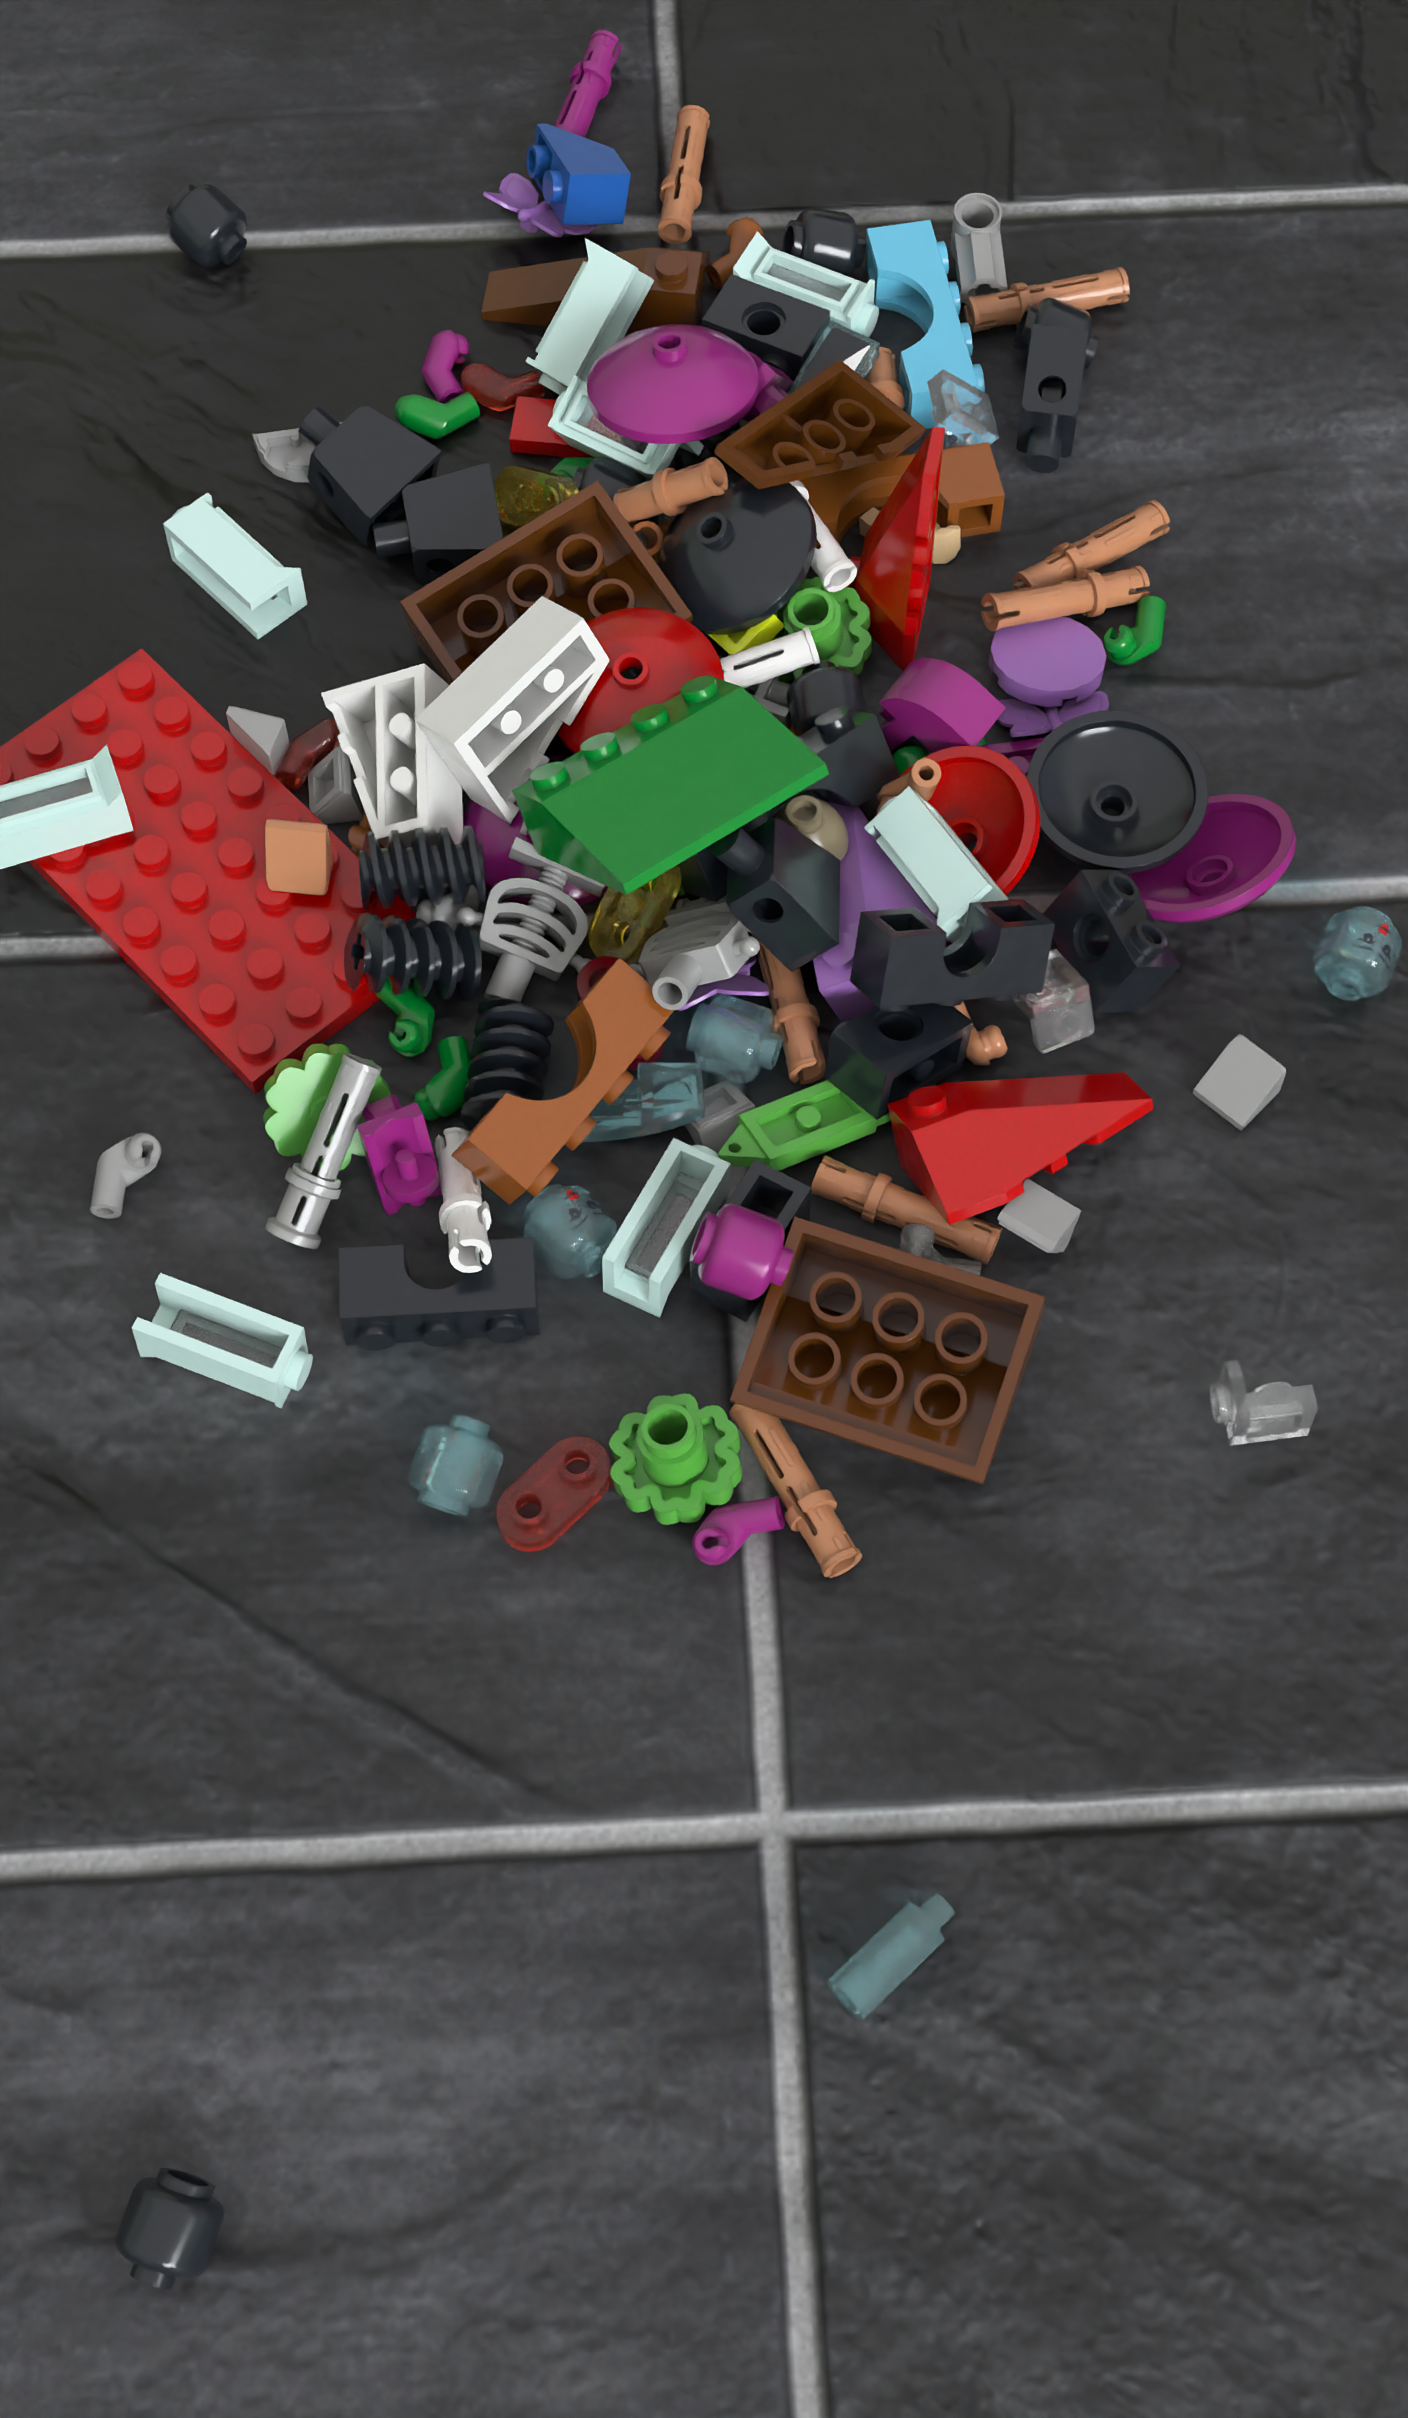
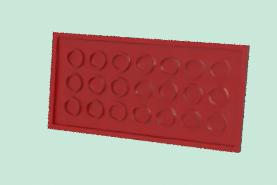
[0,648,416,1094]

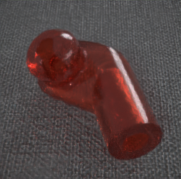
[461,363,544,411]
[275,718,340,790]

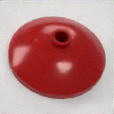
[557,607,725,755]
[874,746,1041,920]

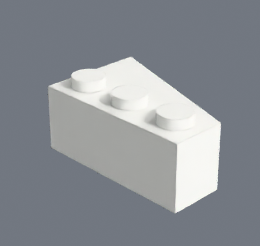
[414,596,610,824]
[321,663,463,847]

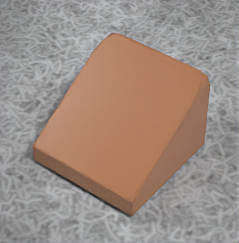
[265,819,334,895]

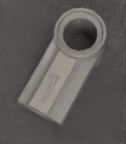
[949,193,1007,303]

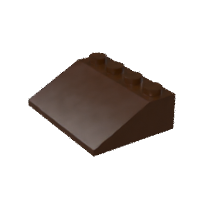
[400,481,693,685]
[730,1217,1045,1485]

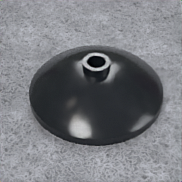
[657,474,817,635]
[1027,710,1208,873]

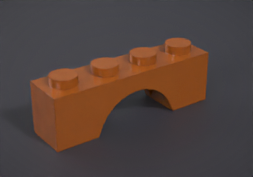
[799,442,1005,549]
[451,958,674,1205]

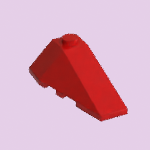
[847,426,945,670]
[887,1072,1154,1225]

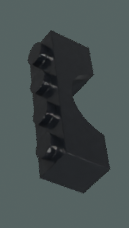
[674,707,900,902]

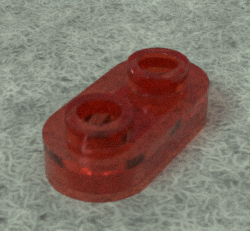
[496,1436,611,1552]

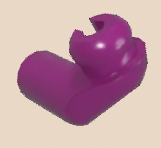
[421,330,469,404]
[692,1496,785,1565]

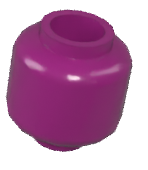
[690,1203,793,1300]

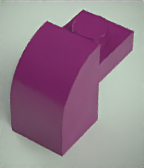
[879,658,1006,753]

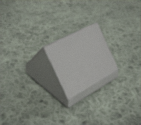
[308,745,364,824]
[997,1178,1082,1253]

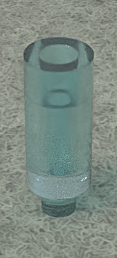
[827,1893,955,2020]

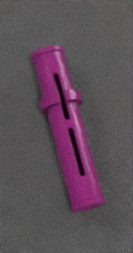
[554,30,622,138]

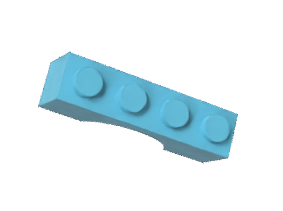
[864,220,985,429]

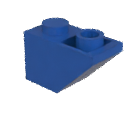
[526,124,631,225]

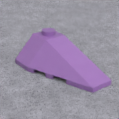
[813,802,948,1022]

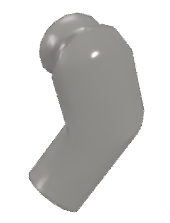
[90,1132,162,1219]

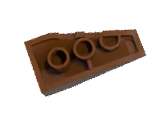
[481,247,710,334]
[714,359,926,489]

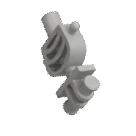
[457,822,605,1002]
[629,896,760,1010]

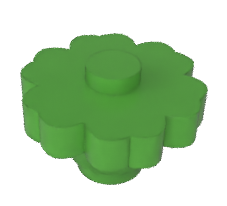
[771,577,872,682]
[263,1044,391,1171]
[609,1393,743,1525]

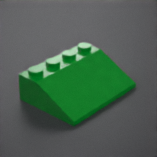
[512,675,829,895]

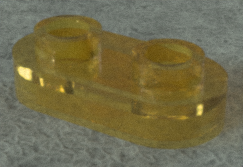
[494,466,579,527]
[588,865,681,964]

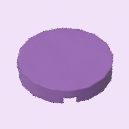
[988,617,1107,707]

